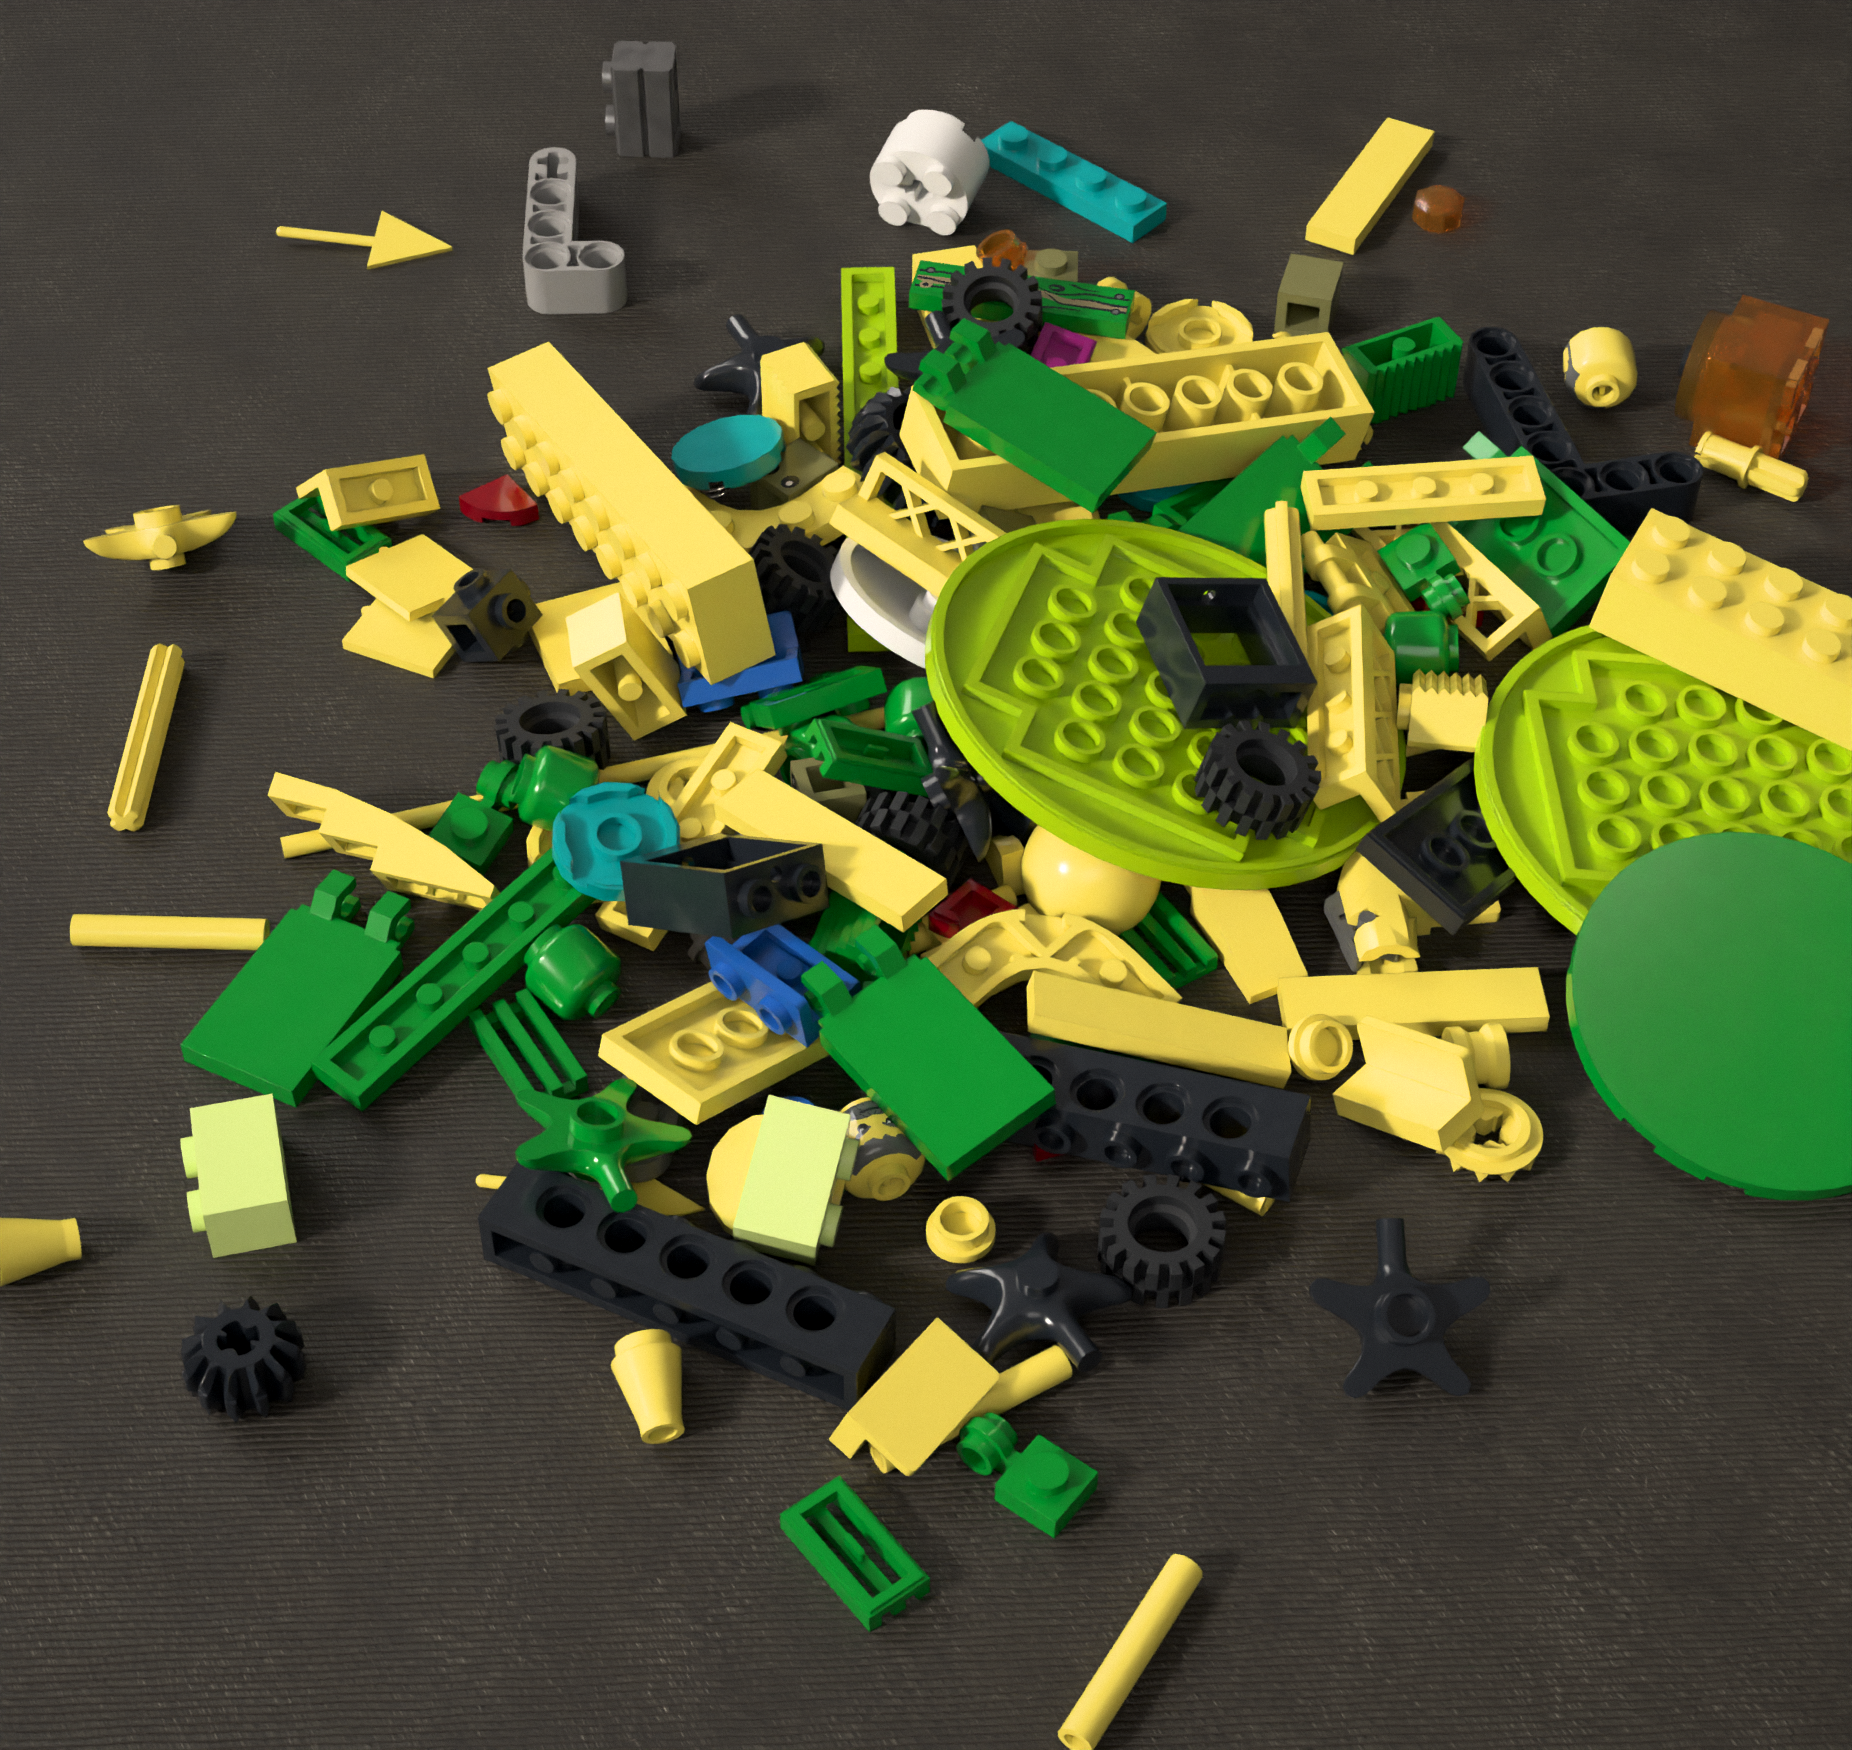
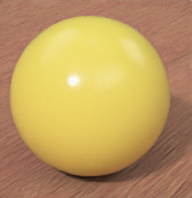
[1021,825,1161,936]

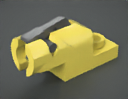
[1324,799,1432,975]

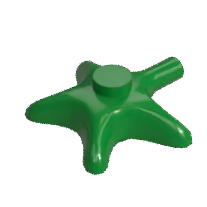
[515,1078,692,1213]

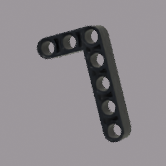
[1462,327,1704,536]

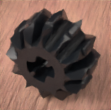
[180,1295,306,1424]

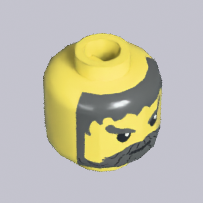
[1562,327,1638,409]
[840,1097,926,1201]

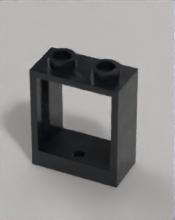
[1136,577,1318,729]
[620,833,830,939]

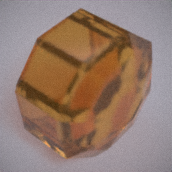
[1412,185,1465,233]

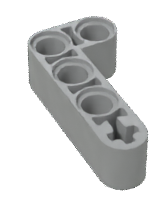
[522,147,628,314]

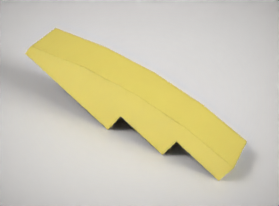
[268,772,500,911]
[1184,885,1308,1004]

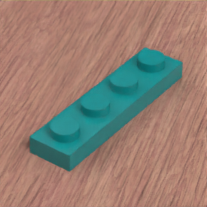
[981,121,1167,243]

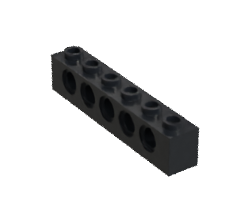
[999,1031,1311,1202]
[478,1162,896,1411]

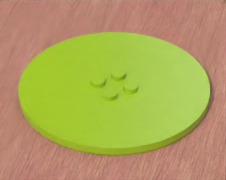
[925,519,1406,890]
[1474,625,1852,935]

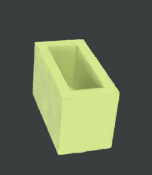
[180,1094,297,1258]
[733,1095,860,1266]

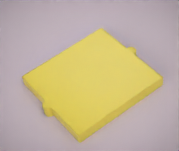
[346,534,473,622]
[342,598,456,679]

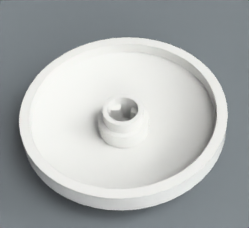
[830,536,959,669]

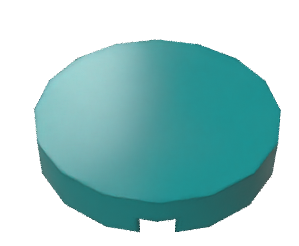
[671,415,787,491]
[552,782,680,901]

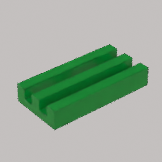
[273,496,392,582]
[804,718,933,797]
[1118,891,1218,990]
[468,988,589,1117]
[780,1475,930,1632]

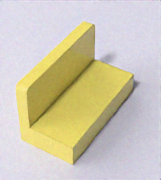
[296,454,440,531]
[1332,1015,1485,1153]
[829,1317,1000,1476]

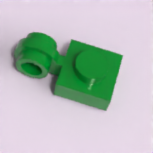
[1377,523,1470,621]
[428,760,519,876]
[956,1412,1098,1539]

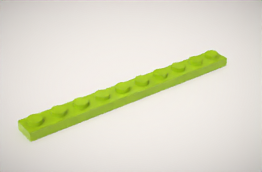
[841,267,901,652]

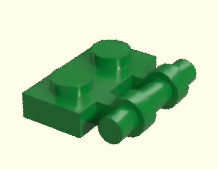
[741,665,887,736]

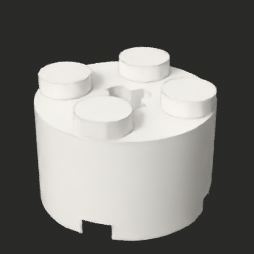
[870,110,989,235]

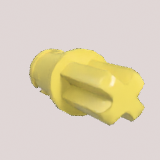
[1694,430,1809,502]

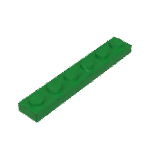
[311,847,596,1112]

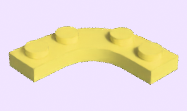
[684,466,885,553]
[928,909,1182,1008]

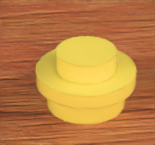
[1288,1014,1353,1081]
[926,1196,996,1263]

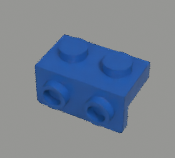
[677,611,805,712]
[705,924,861,1048]

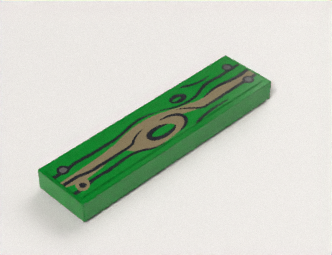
[909,260,1135,339]

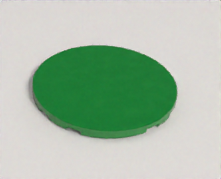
[1566,832,1852,1201]

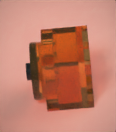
[1675,295,1830,460]

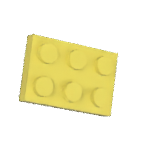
[598,981,830,1125]

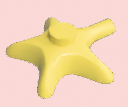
[83,505,236,570]

